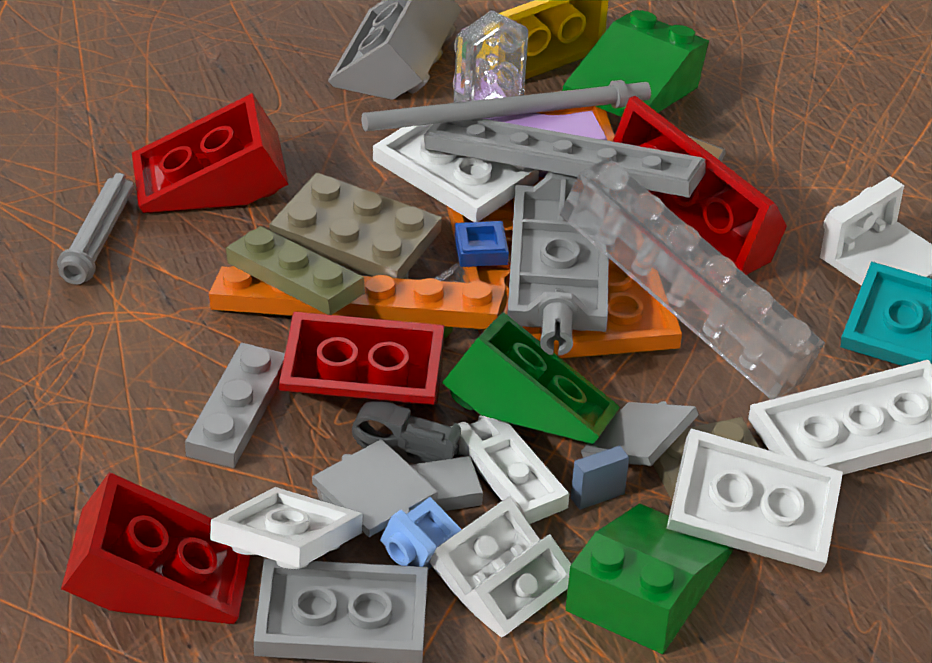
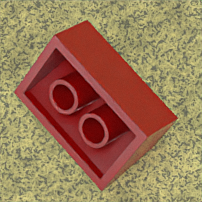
[279,312,444,405]

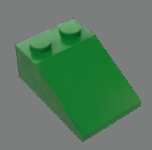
[562,10,709,117]
[442,312,620,444]
[565,503,734,654]

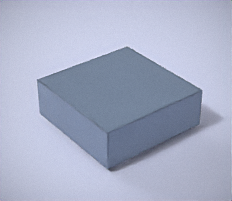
[571,445,629,510]

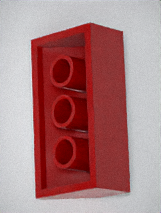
[613,96,787,280]

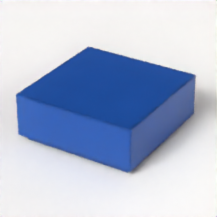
[455,221,509,267]

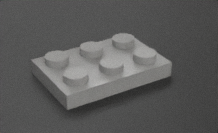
[254,558,428,663]

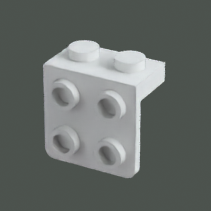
[820,176,932,286]

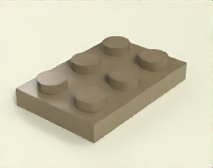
[269,172,442,279]

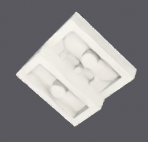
[429,496,571,638]

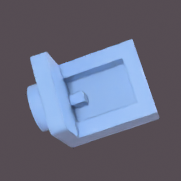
[380,497,462,570]

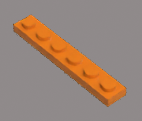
[209,266,507,329]

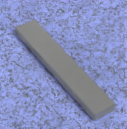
[424,119,706,197]

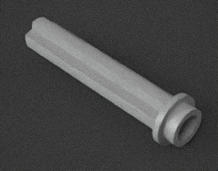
[57,173,134,284]

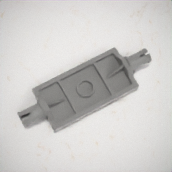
[507,172,610,355]

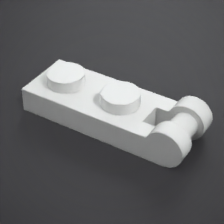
[450,415,569,524]

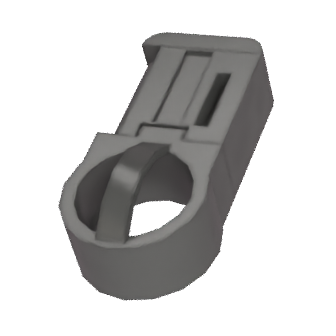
[352,399,461,464]

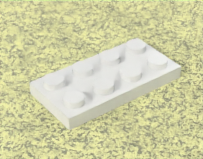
[748,360,932,475]

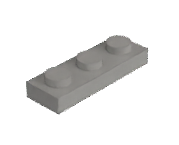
[185,343,285,468]

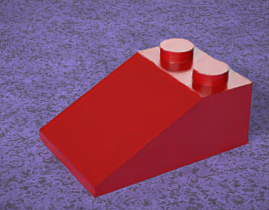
[132,93,289,213]
[61,472,251,624]

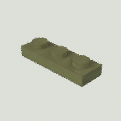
[226,226,365,315]

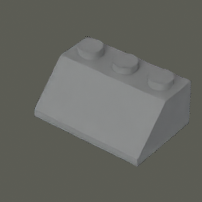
[328,0,462,100]

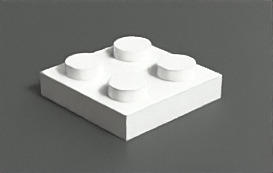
[210,487,363,569]

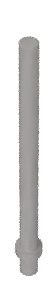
[361,80,651,132]

